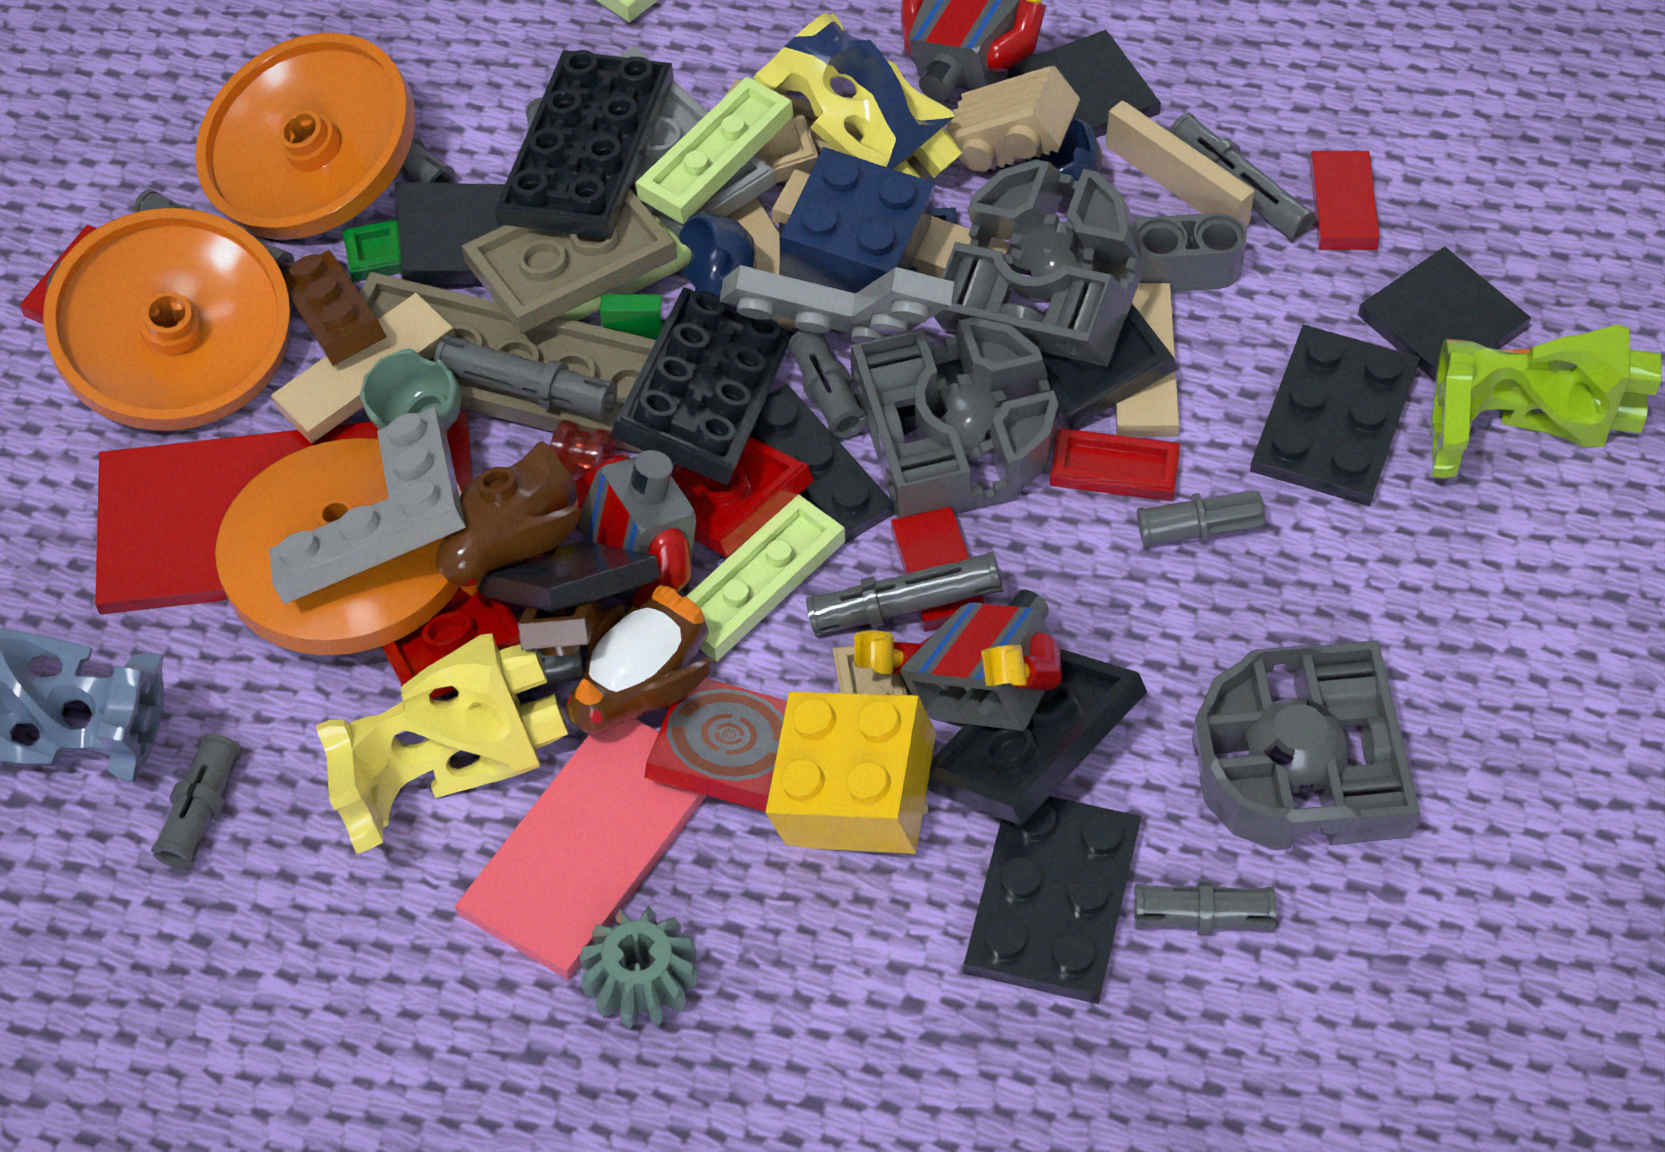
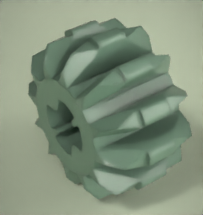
[580,906,698,1030]

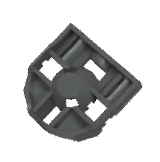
[934,160,1145,367]
[850,317,1060,519]
[1192,640,1420,850]

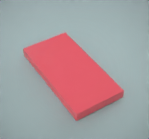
[455,719,707,981]

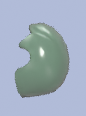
[360,349,463,433]

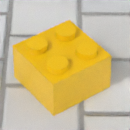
[766,691,936,854]

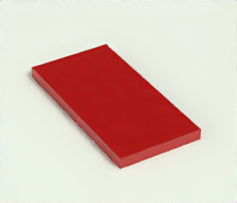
[95,411,473,615]

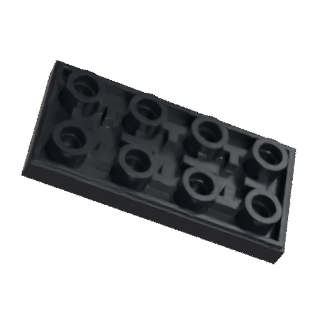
[494,50,674,239]
[610,287,794,485]

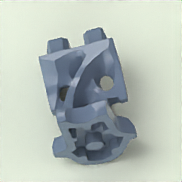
[0,628,164,783]

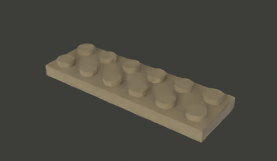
[360,272,656,453]

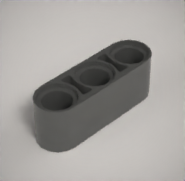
[1074,213,1247,292]

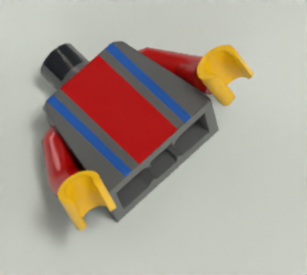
[901,0,1047,101]
[575,450,696,618]
[854,589,1062,731]

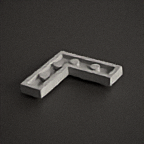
[720,265,954,343]
[269,406,466,604]

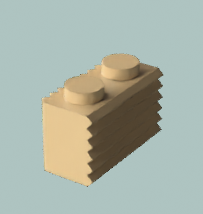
[946,66,1080,173]

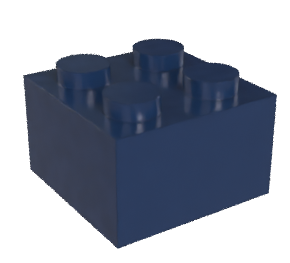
[779,147,935,294]

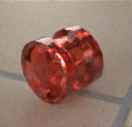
[550,419,615,479]

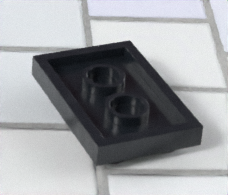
[1250,324,1420,507]
[927,648,1147,826]
[963,796,1141,1005]

